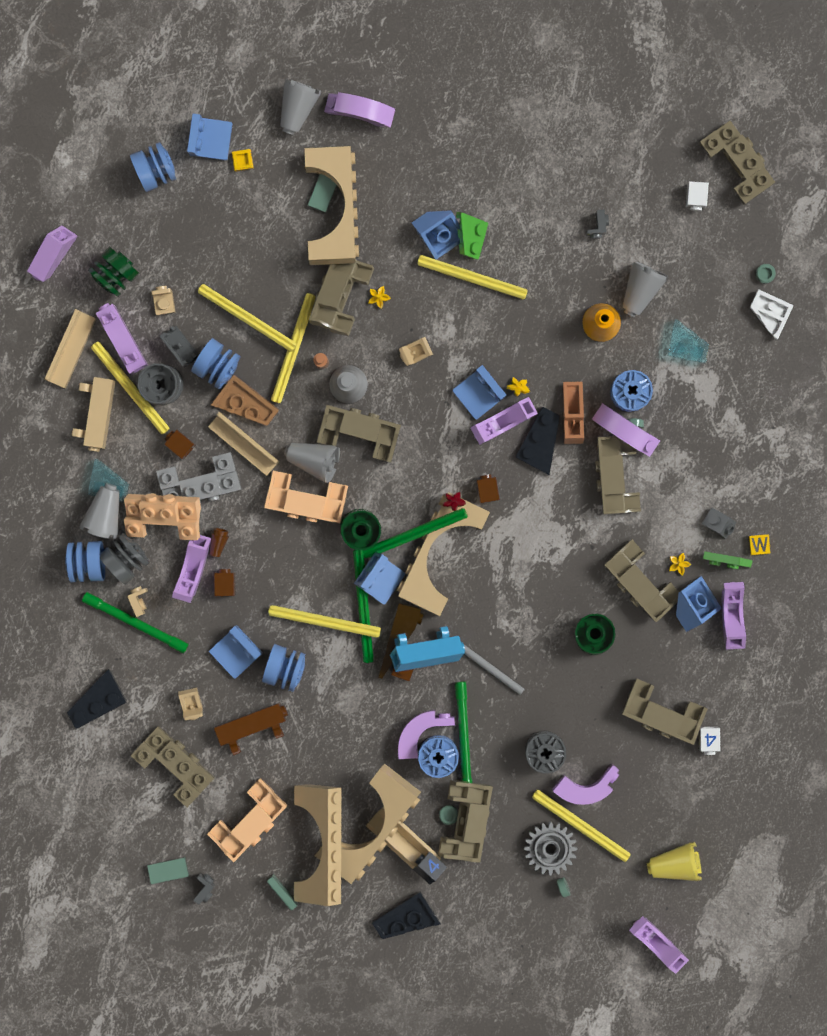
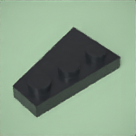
[516,407,560,475]
[67,668,127,729]
[372,891,441,939]

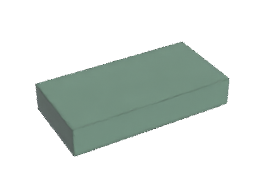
[308,174,337,213]
[147,857,189,884]
[267,874,298,910]

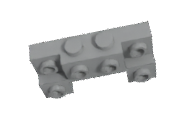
[156,452,242,504]

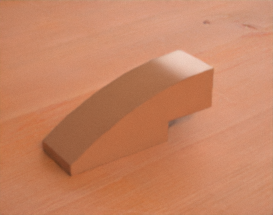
[563,382,584,444]

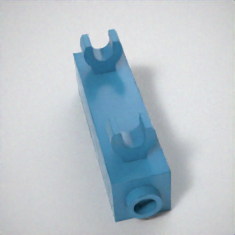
[390,626,465,672]

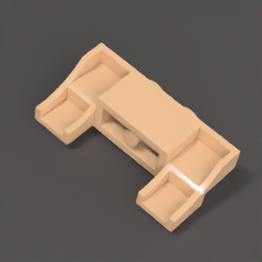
[264,471,348,523]
[124,493,201,540]
[207,778,287,862]

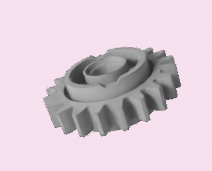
[524,821,577,876]

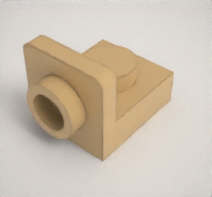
[151,286,176,316]
[127,586,148,617]

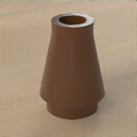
[209,528,229,557]

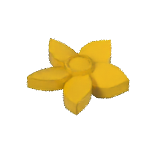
[368,286,391,309]
[507,377,530,396]
[669,553,691,576]

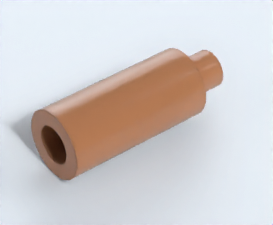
[313,353,329,369]

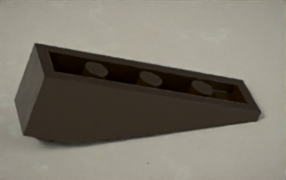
[378,603,424,679]

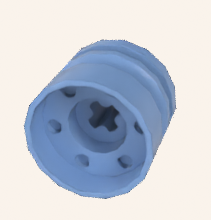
[130,142,176,192]
[191,338,241,389]
[610,370,653,412]
[65,541,105,582]
[262,644,306,692]
[418,735,459,778]

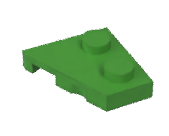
[456,212,488,260]

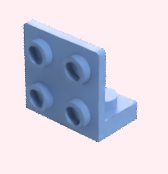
[187,114,233,160]
[453,365,506,420]
[354,552,405,604]
[209,625,263,679]

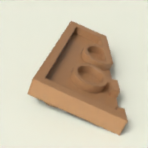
[211,375,279,426]

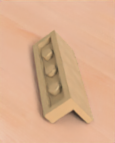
[45,309,96,389]
[208,412,280,476]
[366,807,441,869]

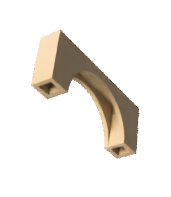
[304,146,359,265]
[397,492,490,616]
[315,764,421,884]
[294,784,342,906]

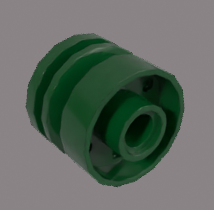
[88,246,139,297]
[340,509,381,550]
[575,613,616,655]

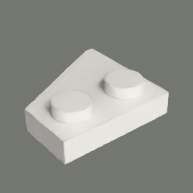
[750,290,793,340]

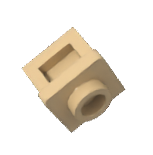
[399,337,433,366]
[178,688,203,720]

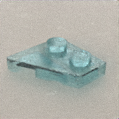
[667,319,710,364]
[87,459,130,502]

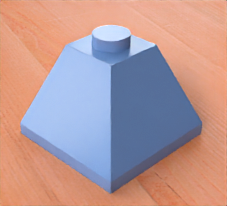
[412,210,460,259]
[676,576,722,632]

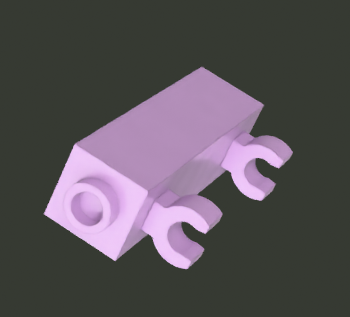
[96,303,148,375]

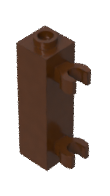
[214,702,288,756]

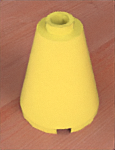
[647,842,702,881]

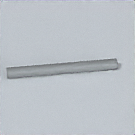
[464,645,524,695]

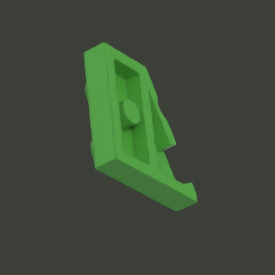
[703,551,752,569]

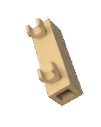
[72,377,115,452]

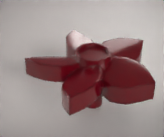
[443,492,466,511]

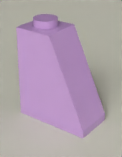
[27,226,77,282]

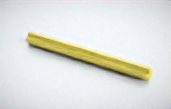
[417,255,528,299]
[198,284,297,352]
[271,293,316,403]
[91,342,169,434]
[268,605,381,638]
[532,790,630,862]

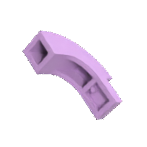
[324,92,395,128]
[471,397,538,445]
[592,403,660,457]
[172,535,211,603]
[722,582,746,650]
[398,710,455,759]
[552,764,619,805]
[629,916,689,974]

